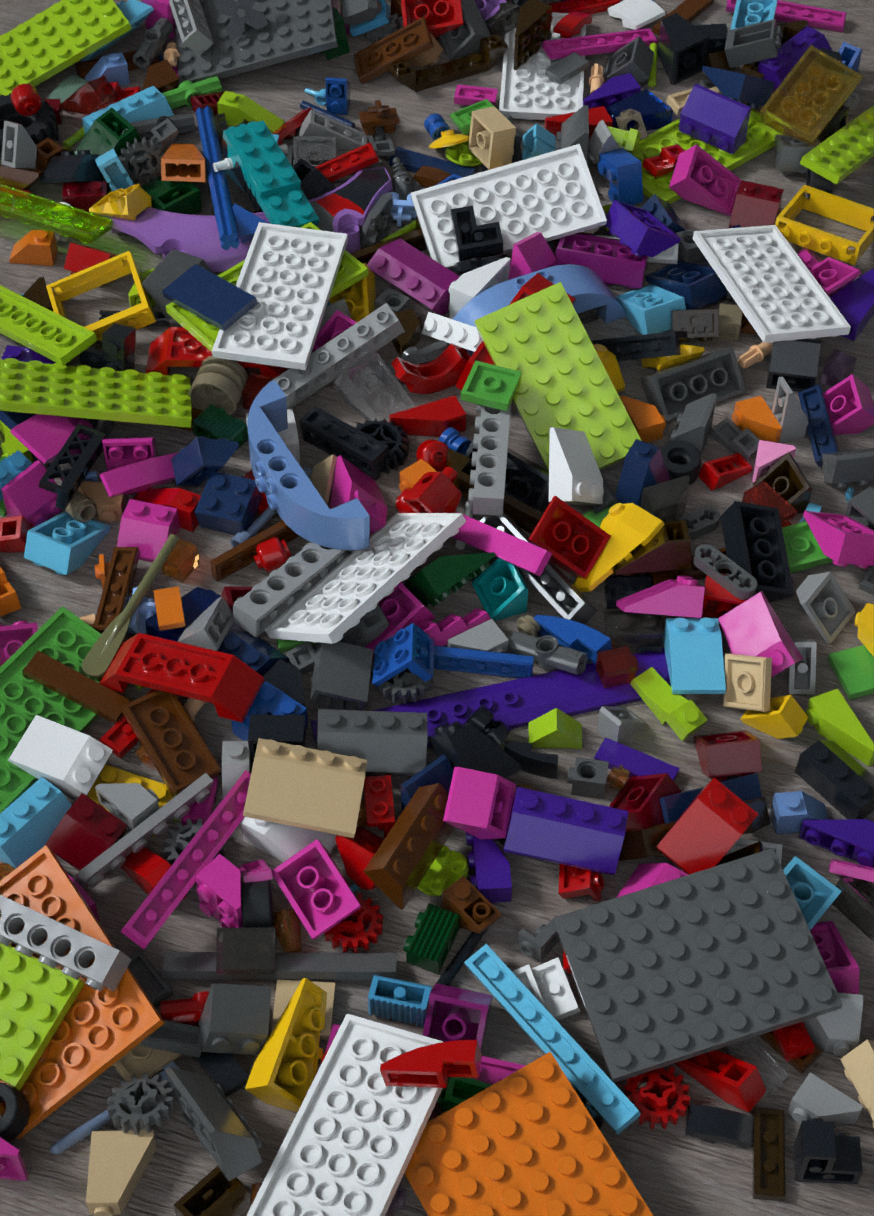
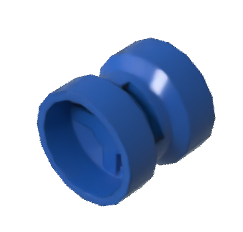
[424,113,451,141]
[438,427,471,456]

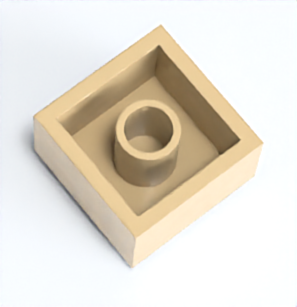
[468,106,516,170]

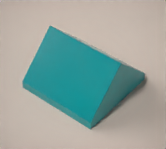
[472,558,528,621]

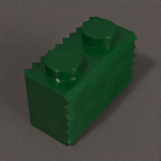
[192,404,248,453]
[403,904,461,974]

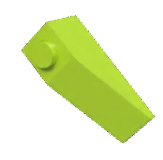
[217,91,285,133]
[805,689,874,766]

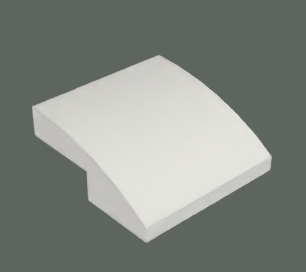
[608,0,665,30]
[512,957,581,1020]

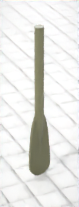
[82,534,179,678]

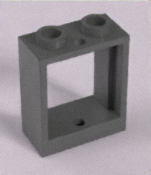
[725,19,783,68]

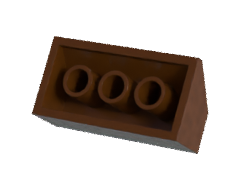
[363,783,455,910]

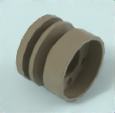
[188,356,248,415]

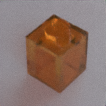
[161,539,199,583]

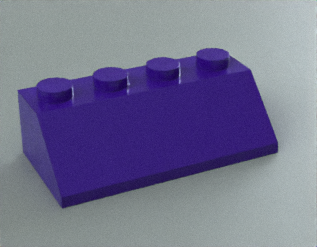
[757,26,832,100]
[503,787,628,876]

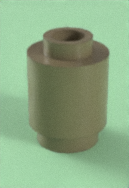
[64,490,96,522]

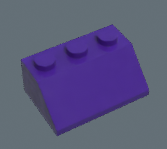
[678,84,751,155]
[605,200,681,257]

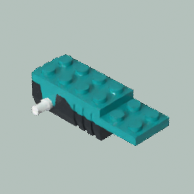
[213,120,319,228]

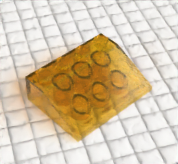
[760,45,863,144]

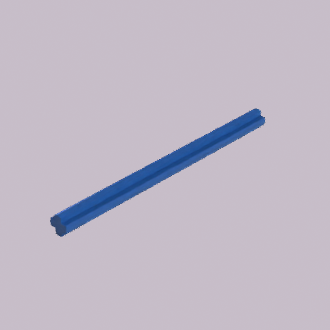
[196,106,240,251]

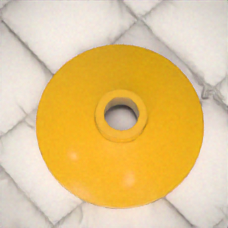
[429,129,469,149]

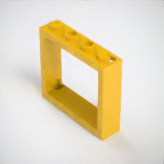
[775,185,874,265]
[46,251,157,341]

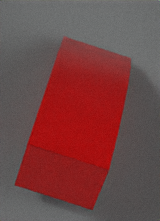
[380,1040,482,1088]

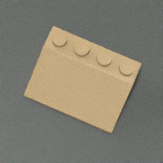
[243,738,367,838]

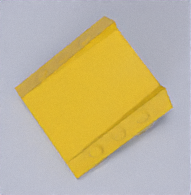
[89,184,152,221]
[641,344,705,371]

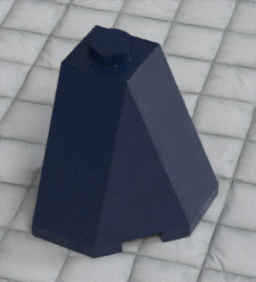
[615,439,676,514]

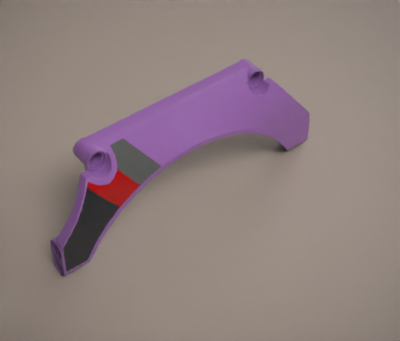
[109,167,392,273]

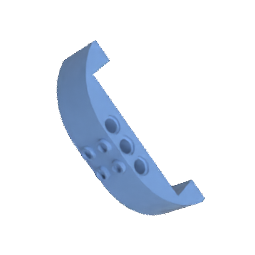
[446,264,626,356]
[247,380,370,550]

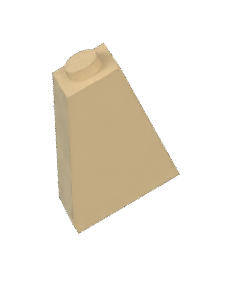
[86,1130,157,1216]

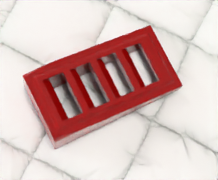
[699,453,753,491]

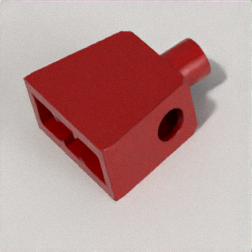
[403,467,462,513]

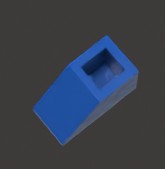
[325,77,350,115]

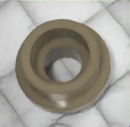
[517,615,540,637]

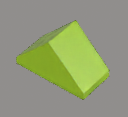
[528,708,582,749]

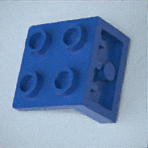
[372,623,434,686]

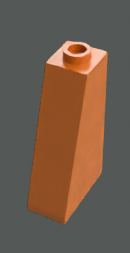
[161,143,206,182]

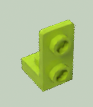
[607,126,641,156]

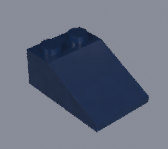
[702,66,775,110]
[645,260,727,309]

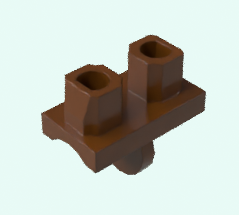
[358,100,400,136]

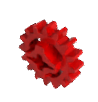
[324,893,383,953]
[623,1067,690,1129]

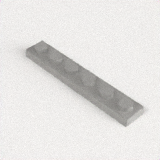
[75,773,213,890]

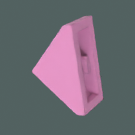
[752,440,796,482]

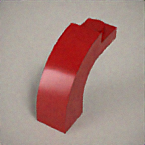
[391,343,471,394]

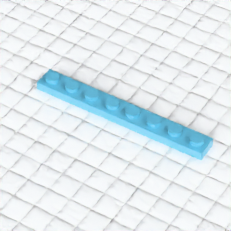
[464,944,641,1135]

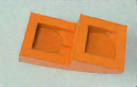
[153,586,185,631]

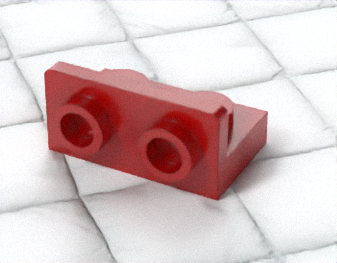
[364,775,395,839]
[558,864,604,901]

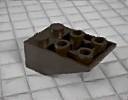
[514,0,553,70]
[614,520,692,576]
[174,1166,252,1216]

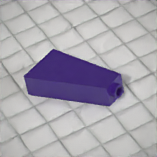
[830,269,874,341]

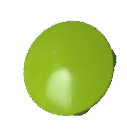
[445,140,483,166]
[418,846,469,896]

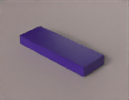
[594,737,680,781]

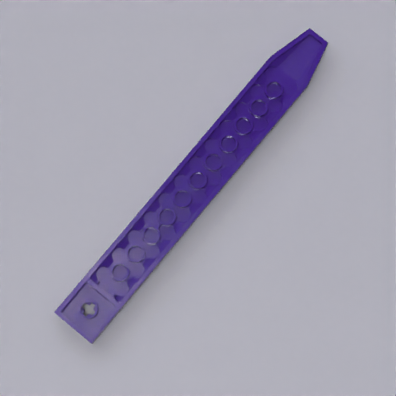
[311,648,725,748]

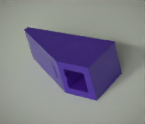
[583,73,641,112]
[799,819,874,868]
[465,832,512,903]

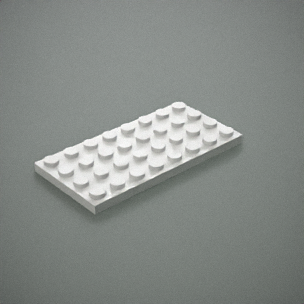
[499,10,586,120]
[411,144,607,270]
[212,222,348,370]
[693,225,851,343]
[265,513,466,644]
[247,1014,443,1216]

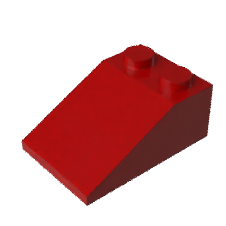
[401,0,464,38]
[528,496,611,579]
[656,778,758,875]

